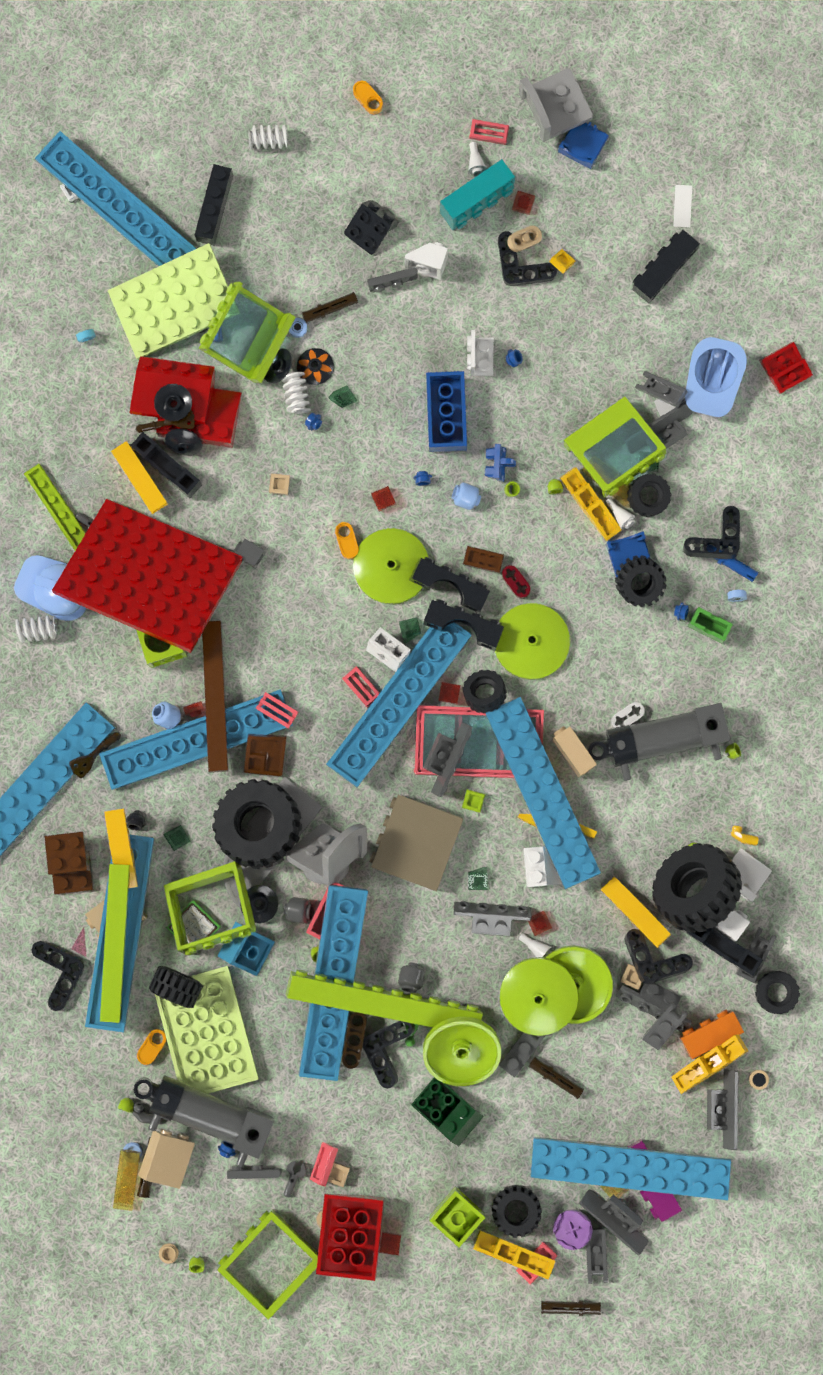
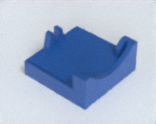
[558,122,609,169]
[606,531,650,577]

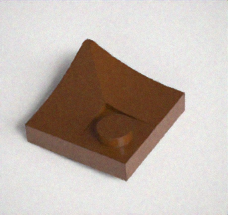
[244,734,287,777]

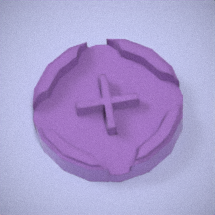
[553,1209,593,1250]

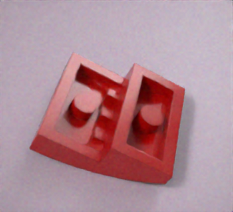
[759,342,813,394]

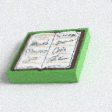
[166,900,221,955]

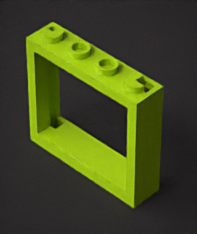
[164,861,256,955]
[217,1209,318,1320]

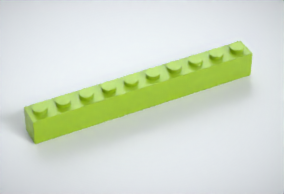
[286,970,483,1027]

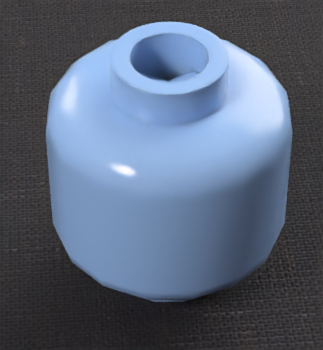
[451,482,481,510]
[152,701,181,729]

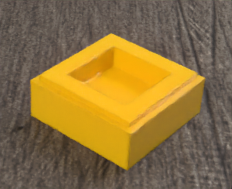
[549,249,576,274]

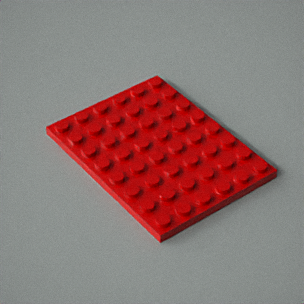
[52,499,243,653]

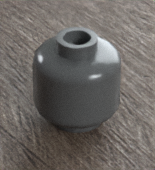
[284,897,314,924]
[398,962,425,993]

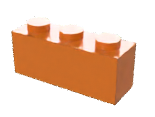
[679,1009,744,1059]

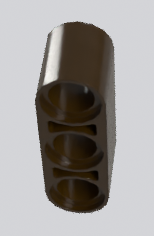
[342,1012,367,1069]

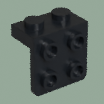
[344,200,399,255]

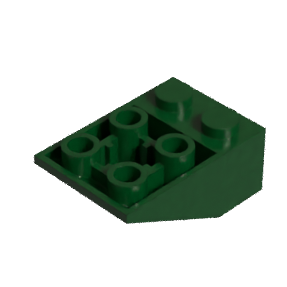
[411,1077,484,1147]

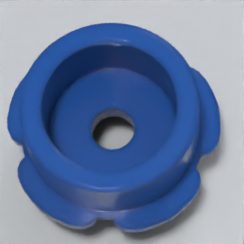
[506,349,523,368]
[305,413,322,431]
[413,471,432,486]
[674,602,689,621]
[218,1141,236,1158]

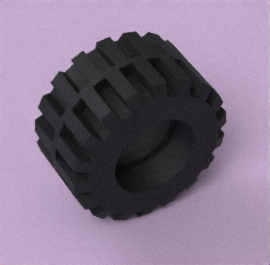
[615,555,667,607]
[149,966,203,1008]
[492,1185,542,1238]

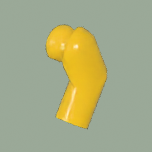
[731,825,759,846]

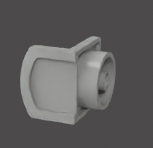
[519,68,593,142]
[286,823,367,886]

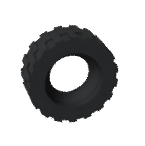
[627,474,672,517]
[462,669,507,713]
[755,971,800,1014]

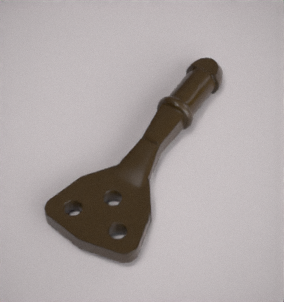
[135,409,195,433]
[69,732,121,778]

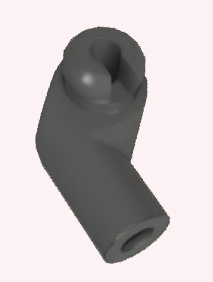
[132,1102,154,1124]

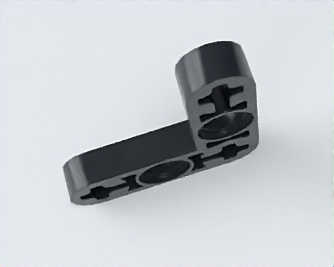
[498,231,557,286]
[683,506,740,559]
[624,929,693,984]
[31,941,84,1011]
[363,1021,415,1089]

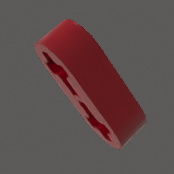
[502,565,530,599]

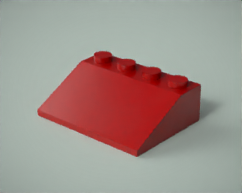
[129,356,215,424]
[156,388,242,448]
[316,1194,384,1281]

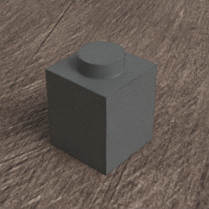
[234,539,265,569]

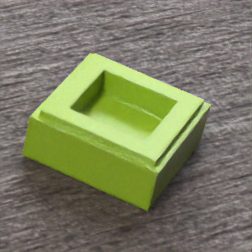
[462,789,485,813]

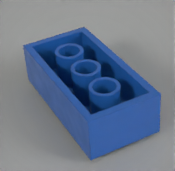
[426,371,467,452]

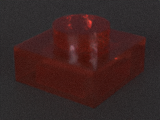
[512,191,536,215]
[371,486,396,512]
[438,682,461,705]
[183,701,205,718]
[528,911,552,936]
[379,1232,401,1256]

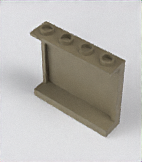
[369,794,463,892]

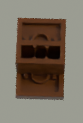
[44,831,93,895]

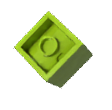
[136,630,188,668]
[429,1186,486,1248]

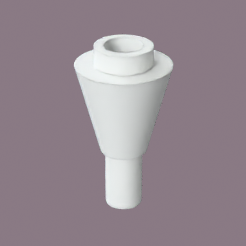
[468,142,487,177]
[605,498,635,529]
[519,933,552,957]

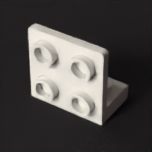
[467,330,494,376]
[732,849,772,902]

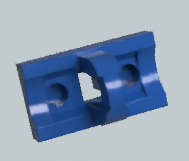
[485,444,516,482]

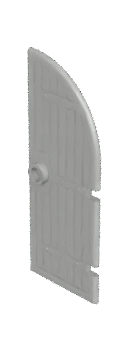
[223,777,323,909]

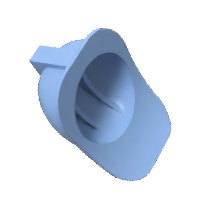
[685,337,747,417]
[14,555,86,621]

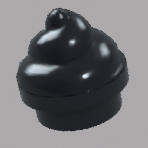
[126,810,145,831]

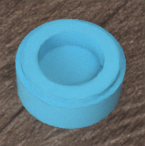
[76,329,96,343]

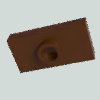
[463,546,504,574]

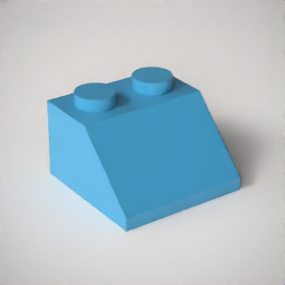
[218,922,275,976]

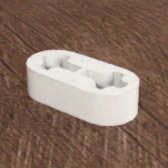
[611,702,644,728]

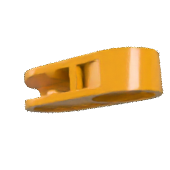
[353,80,383,115]
[335,522,359,560]
[137,1029,167,1065]

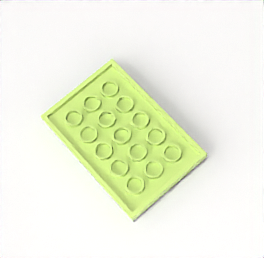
[107,243,240,360]
[155,966,259,1094]

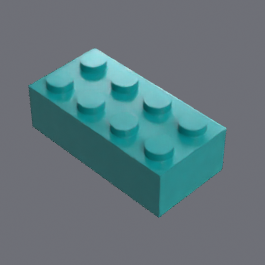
[440,159,515,230]

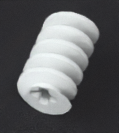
[249,125,287,149]
[282,372,311,414]
[15,615,57,643]

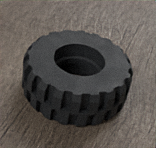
[212,779,302,869]
[652,843,742,932]

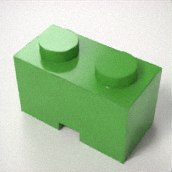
[687,607,733,644]

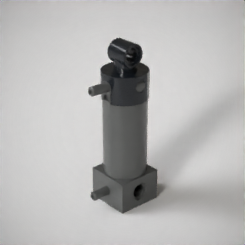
[587,703,730,781]
[133,1075,274,1167]

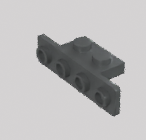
[625,401,693,454]
[423,722,473,797]
[454,901,531,936]
[616,983,692,1032]
[707,1070,739,1150]
[579,1189,649,1255]

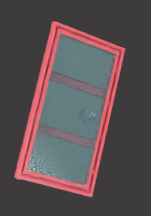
[414,706,544,778]

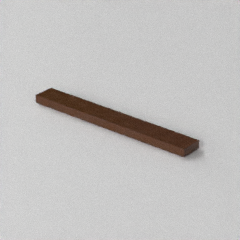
[202,621,229,773]

